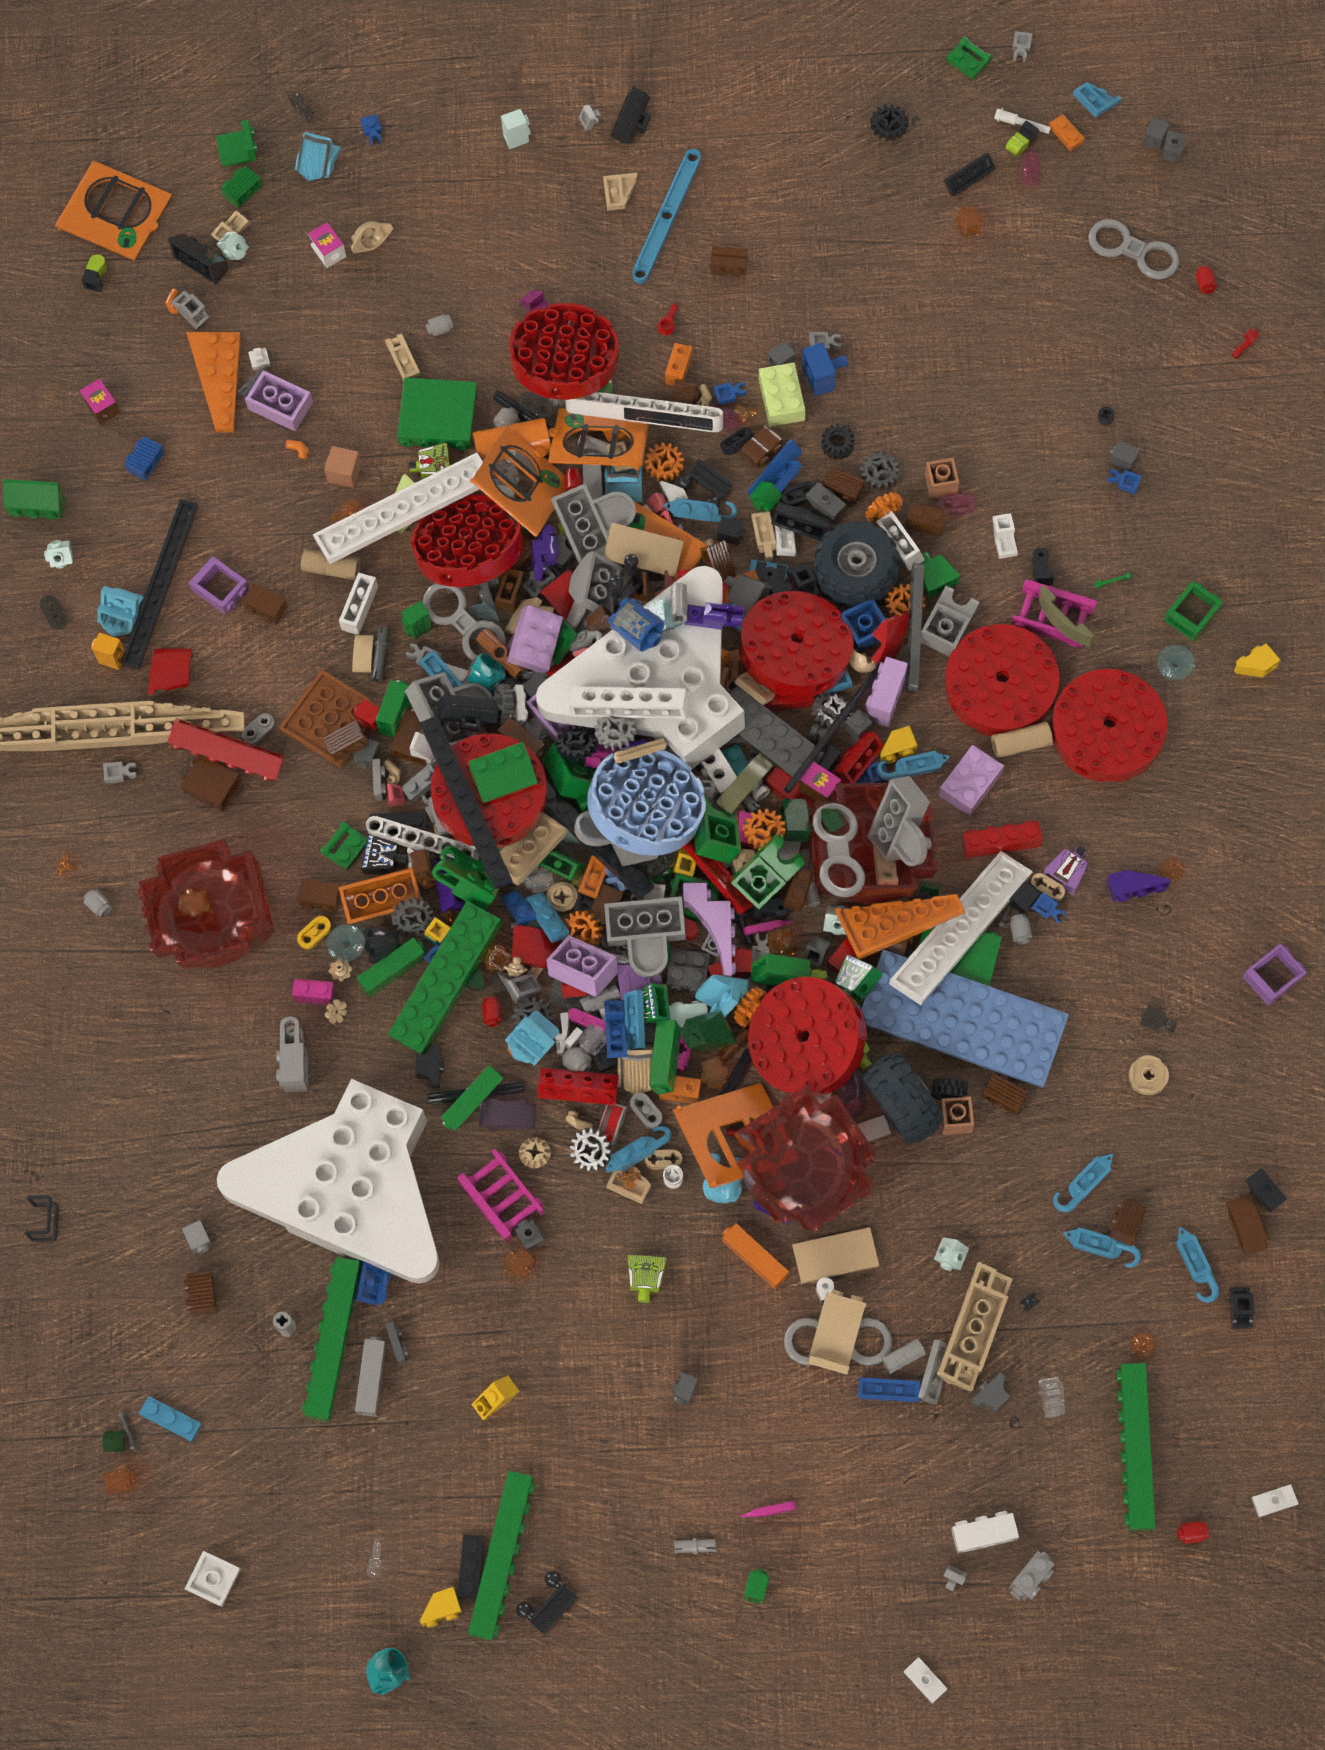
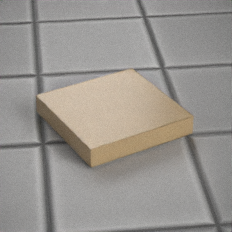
[504,597,542,635]

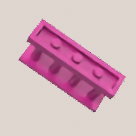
[1011,579,1097,647]
[457,1149,544,1243]

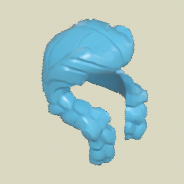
[703,1153,742,1204]

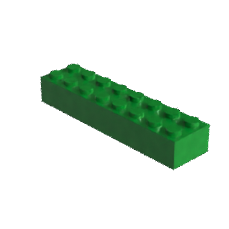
[388,901,503,1055]

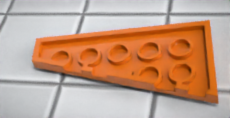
[186,332,241,432]
[834,894,965,960]

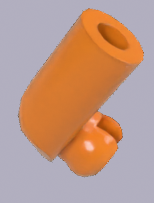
[165,288,180,314]
[286,440,309,459]

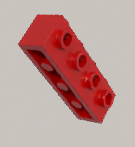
[962,820,1043,859]
[538,1068,619,1105]

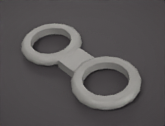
[1088,219,1180,280]
[423,583,506,661]
[813,803,865,897]
[784,1318,892,1366]

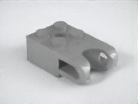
[920,586,979,657]
[276,1016,308,1092]

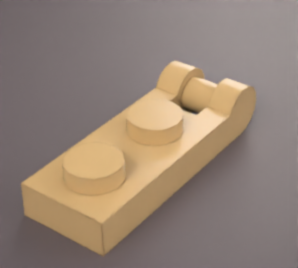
[385,333,421,382]
[873,846,898,888]

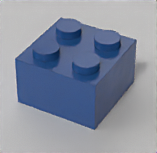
[840,599,885,652]

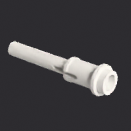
[994,108,1051,134]

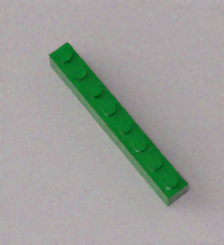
[302,1257,361,1422]
[1116,1363,1155,1531]
[468,1471,536,1642]

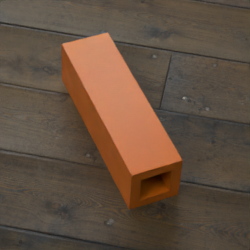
[722,1224,789,1290]

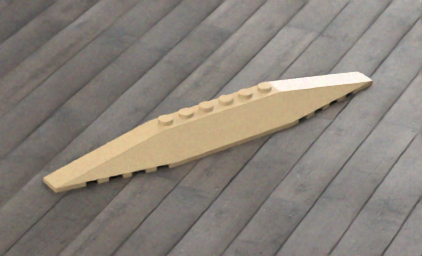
[0,701,244,751]

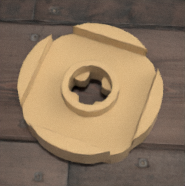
[1128,1055,1169,1095]

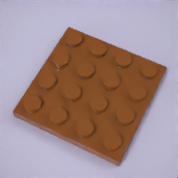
[278,669,381,768]

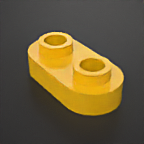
[297,916,331,950]

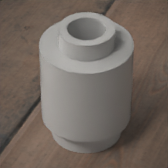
[425,314,453,337]
[84,889,112,918]
[1010,914,1032,944]

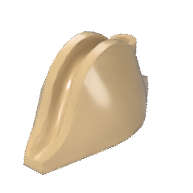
[351,221,393,253]

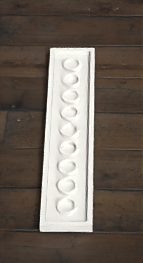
[313,453,483,564]
[889,851,1032,1005]

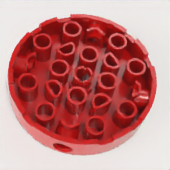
[509,303,619,400]
[411,494,525,588]
[738,591,853,698]
[945,624,1059,736]
[1051,669,1167,783]
[431,733,547,848]
[748,977,867,1097]

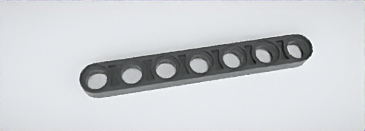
[906,563,924,692]

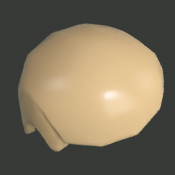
[849,648,878,673]

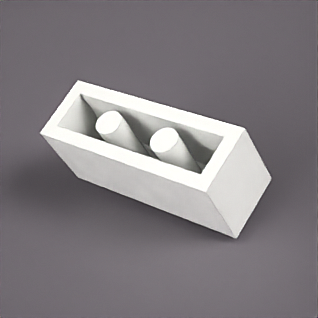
[876,511,925,571]
[339,572,378,635]
[951,1511,1019,1554]

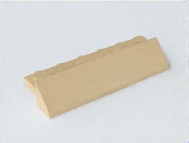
[937,1262,1012,1392]

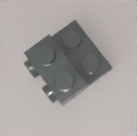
[667,949,710,994]

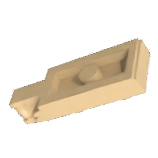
[751,511,776,562]

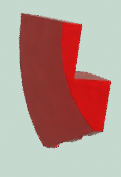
[540,570,574,620]
[871,610,910,664]
[148,649,193,695]
[512,925,559,969]

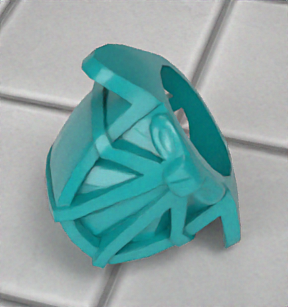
[466,653,506,694]
[366,1648,411,1696]

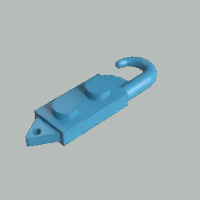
[663,497,737,523]
[877,750,950,780]
[606,1126,672,1172]
[1053,1154,1113,1212]
[1063,1227,1141,1268]
[1175,1227,1219,1303]

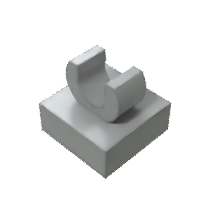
[579,105,601,131]
[944,1565,967,1591]

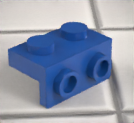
[355,1261,391,1306]

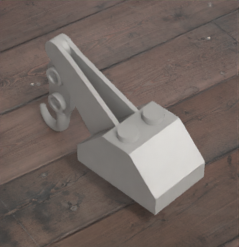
[565,551,622,655]

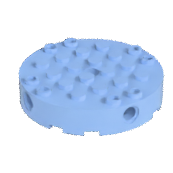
[587,746,706,856]

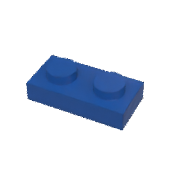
[501,889,536,926]

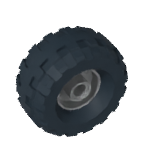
[814,520,900,607]
[862,1053,944,1144]

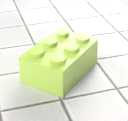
[759,362,805,427]

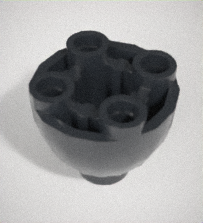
[364,925,403,964]

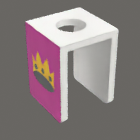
[308,223,346,268]

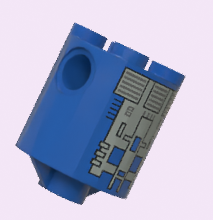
[608,598,665,652]

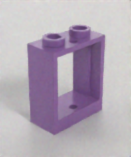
[189,556,249,615]
[1243,944,1307,1006]

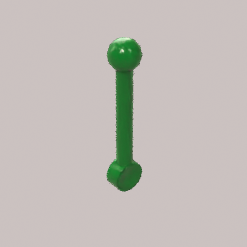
[1094,572,1132,589]

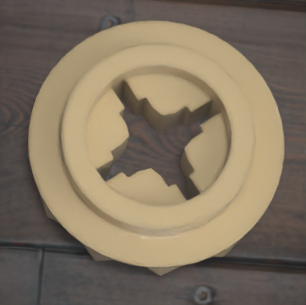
[547,882,578,913]
[519,1137,551,1169]

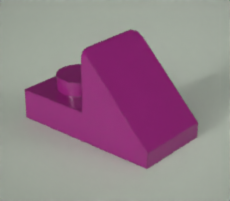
[519,290,549,312]

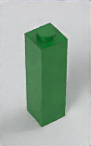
[356,937,426,998]
[649,1020,682,1095]
[441,1064,504,1131]

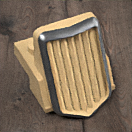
[618,1044,654,1095]

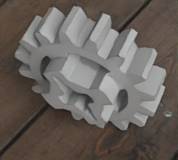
[595,716,637,751]

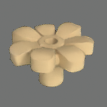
[324,999,347,1024]

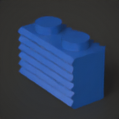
[125,436,165,481]

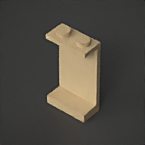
[807,1289,867,1374]

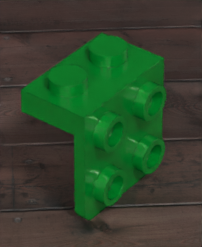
[216,119,258,167]

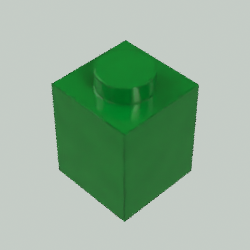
[749,481,782,512]

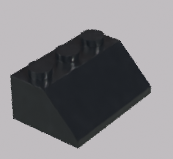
[168,234,229,284]

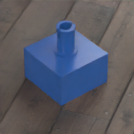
[802,342,848,397]

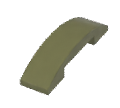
[1038,585,1095,647]
[716,752,775,815]

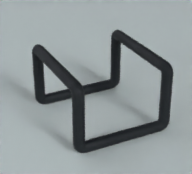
[24,1195,58,1242]

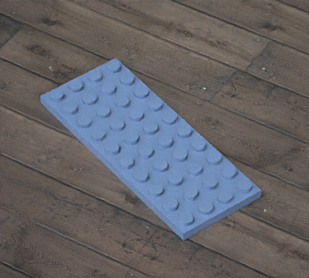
[861,950,1069,1088]

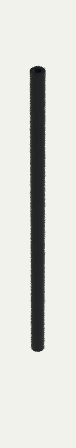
[784,664,880,793]

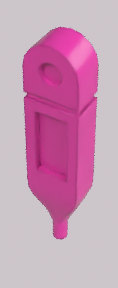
[743,920,793,936]
[568,1008,606,1034]
[741,1501,797,1518]

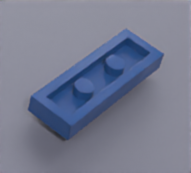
[858,1377,920,1403]

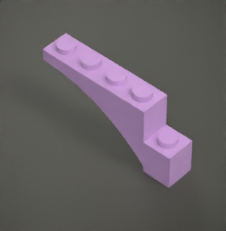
[683,883,736,977]

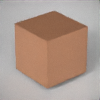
[324,446,361,488]
[925,458,959,499]
[940,1097,974,1135]

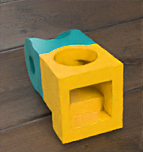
[424,917,450,945]

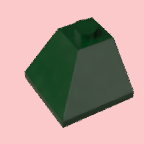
[681,1010,737,1053]

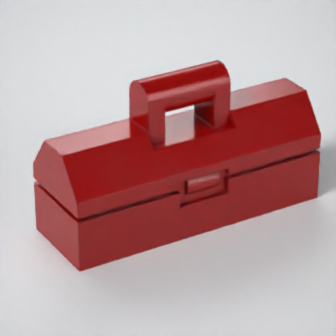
[832,732,884,786]

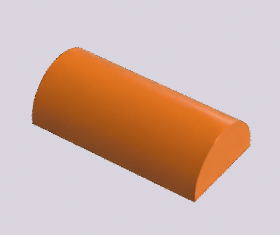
[472,417,551,465]
[338,868,421,924]

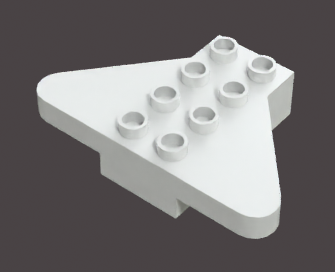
[536,566,745,769]
[217,1079,439,1284]

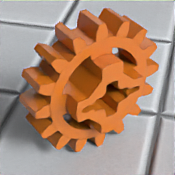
[644,442,684,482]
[865,492,903,525]
[885,584,926,617]
[744,809,786,849]
[565,910,603,947]
[734,987,767,1028]

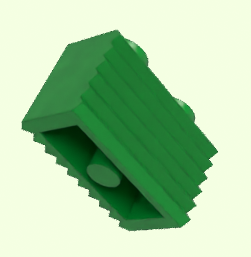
[221,165,262,208]
[401,601,432,639]
[539,849,584,881]
[744,1569,770,1604]

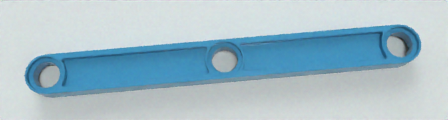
[632,149,701,284]

